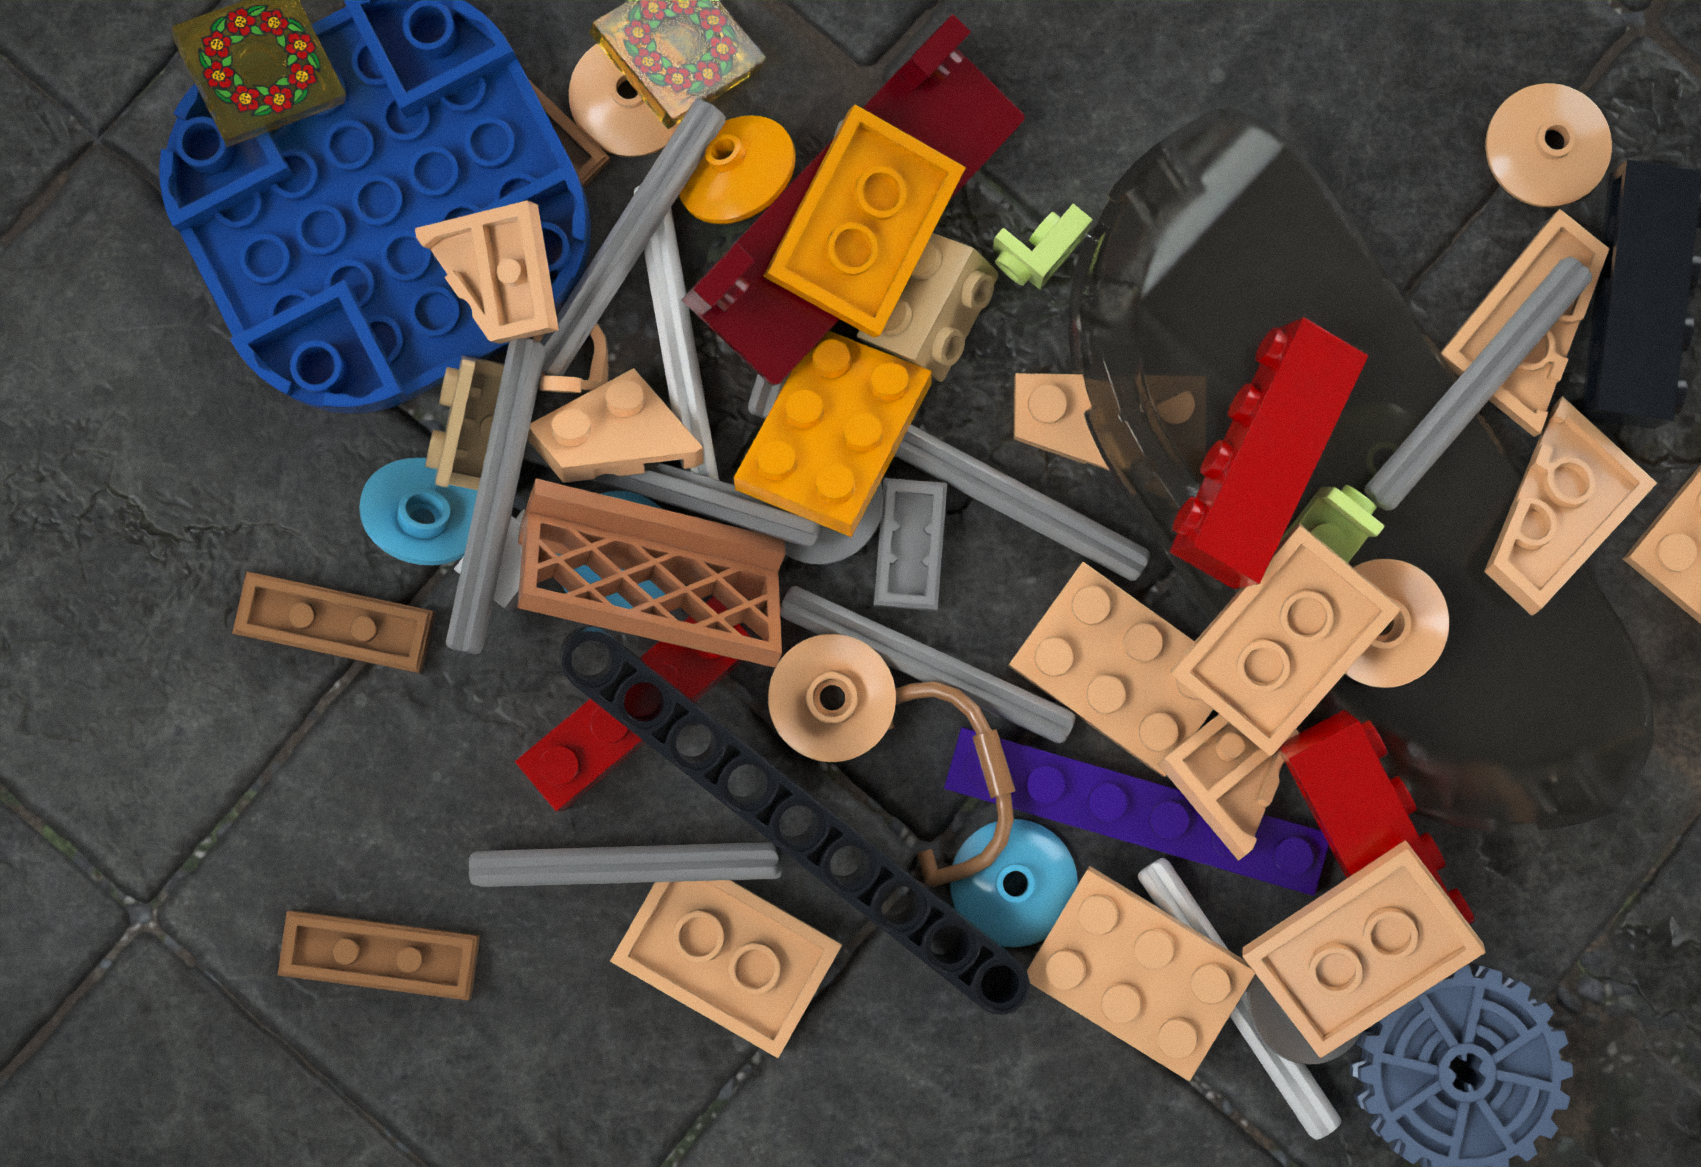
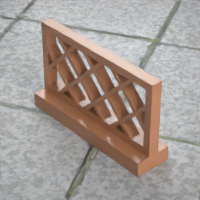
[517,479,785,668]

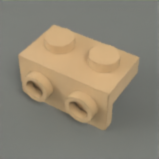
[856,233,998,382]
[425,355,504,490]

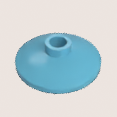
[359,457,478,565]
[950,819,1078,947]

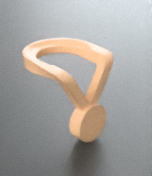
[533,323,609,393]

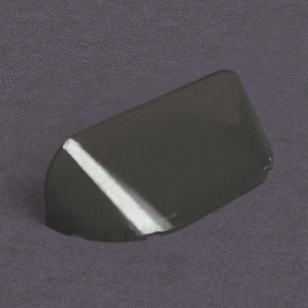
[1068,109,1654,831]

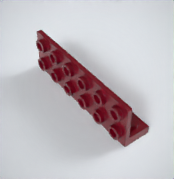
[681,14,1025,386]

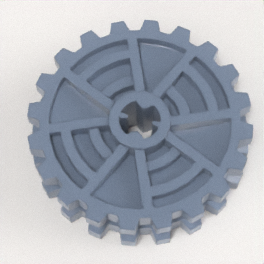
[1350,964,1573,1167]

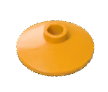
[679,115,796,224]

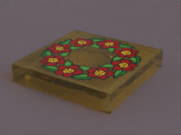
[171,0,346,147]
[589,0,767,129]

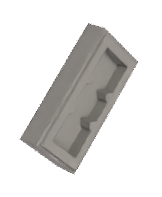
[874,478,947,611]

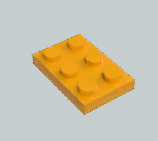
[763,104,966,338]
[734,331,932,537]

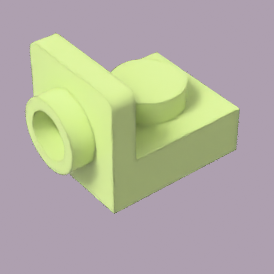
[993,203,1093,290]
[1279,485,1385,563]

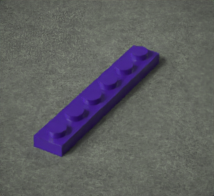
[943,727,1328,896]

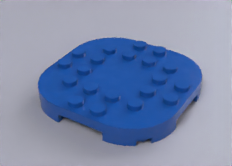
[159,0,591,414]

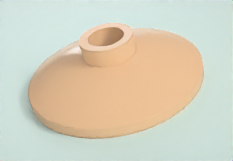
[569,34,694,157]
[1485,83,1612,208]
[1345,559,1449,688]
[768,634,896,762]

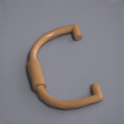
[888,681,1016,887]

